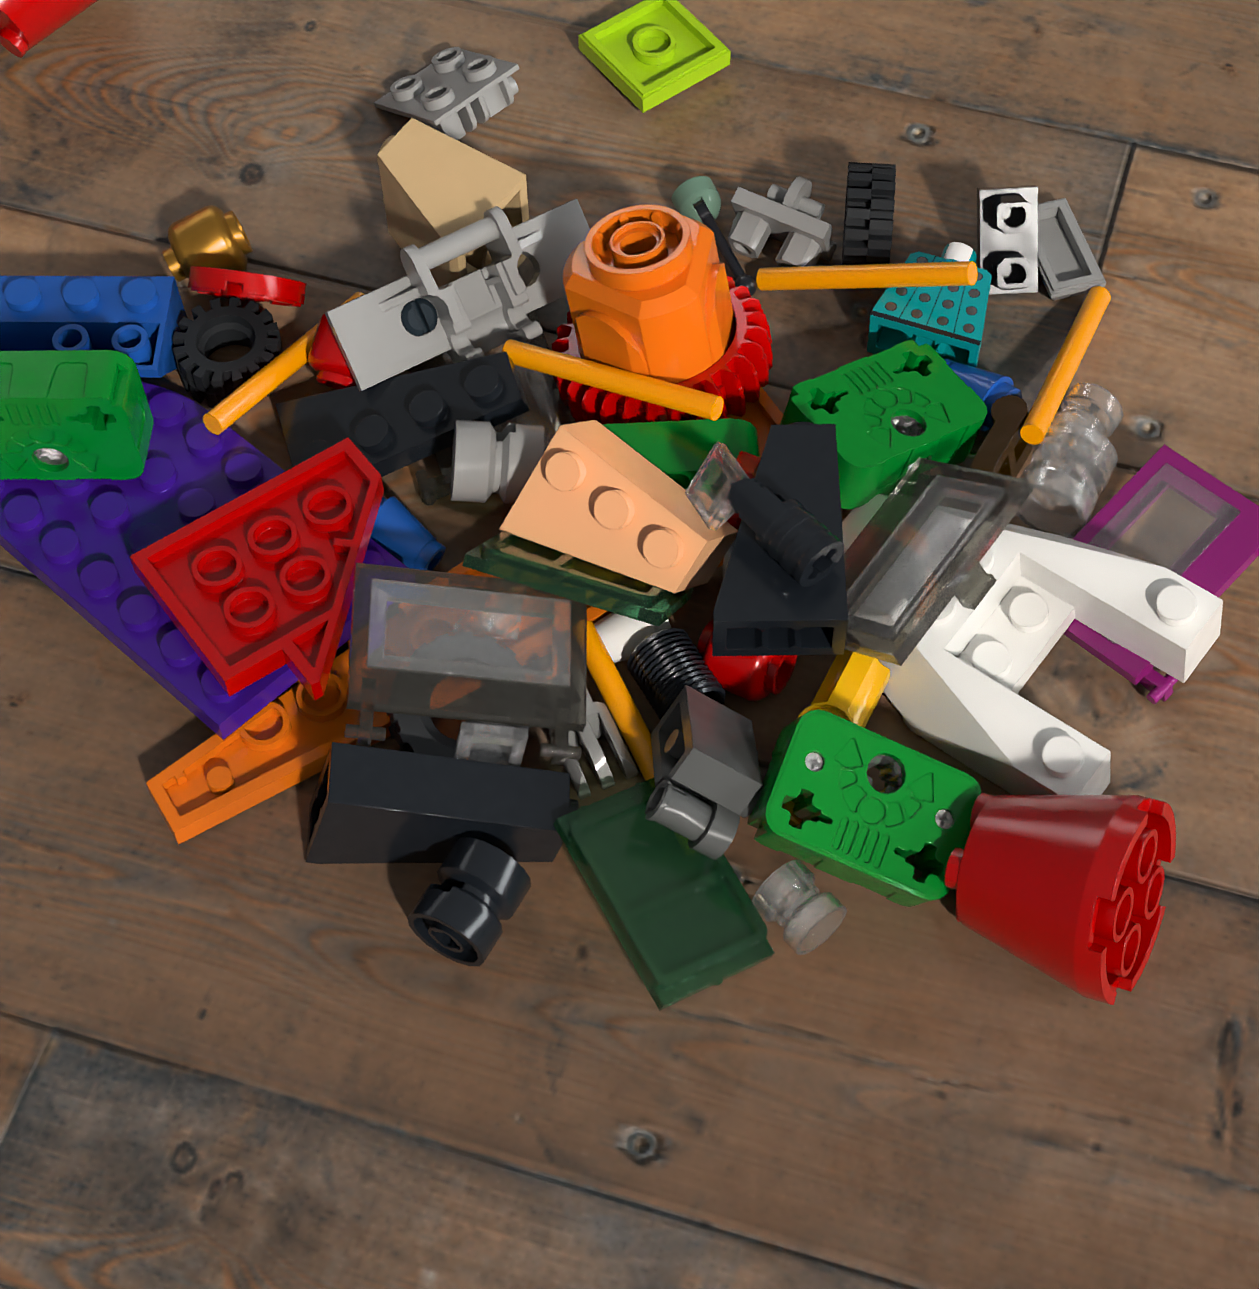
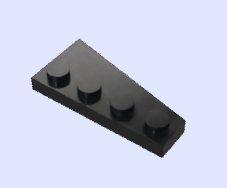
[276,352,530,477]

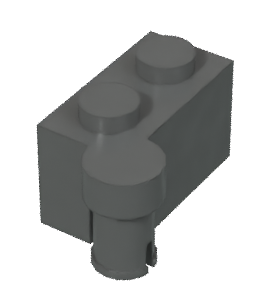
[645,685,764,860]

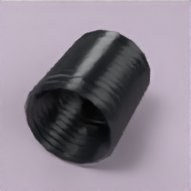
[627,628,726,720]

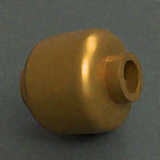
[162,205,253,282]

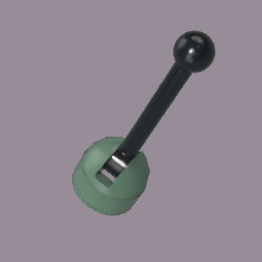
[671,176,757,296]

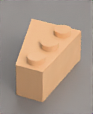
[499,420,738,593]

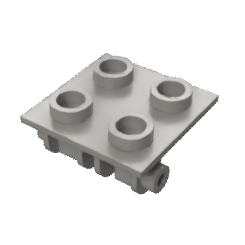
[374,47,519,141]

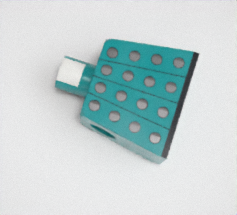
[867,242,992,368]

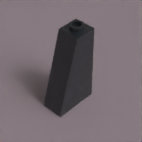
[712,422,848,656]
[306,742,579,864]

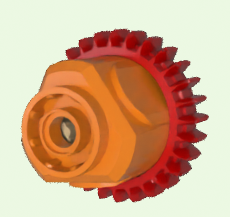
[551,204,773,425]

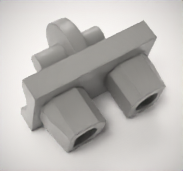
[728,176,837,267]

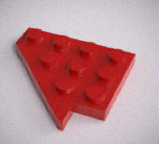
[130,437,384,700]

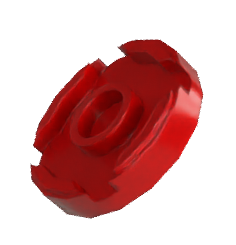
[188,266,307,307]

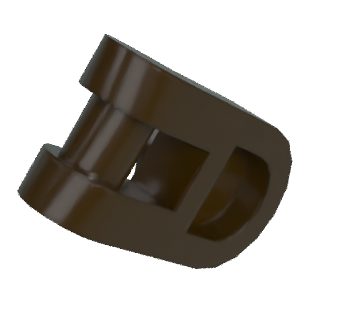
[960,395,1033,508]

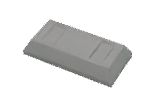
[1038,198,1106,301]

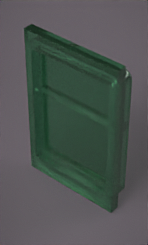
[462,531,693,627]
[553,778,775,1011]

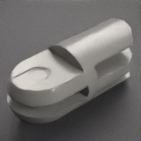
[538,662,639,800]

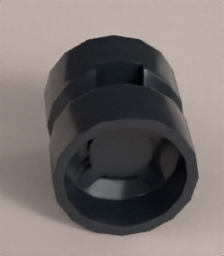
[407,837,531,966]

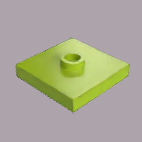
[578,0,731,113]

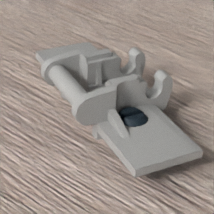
[324,199,590,391]

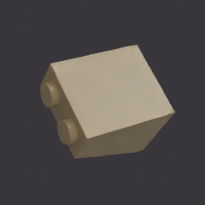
[377,118,529,288]

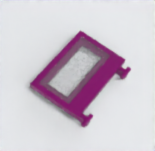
[1063,444,1259,704]

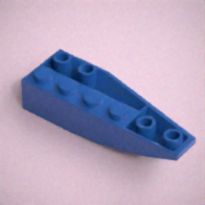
[0,276,187,378]

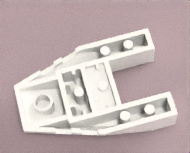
[842,494,1223,795]

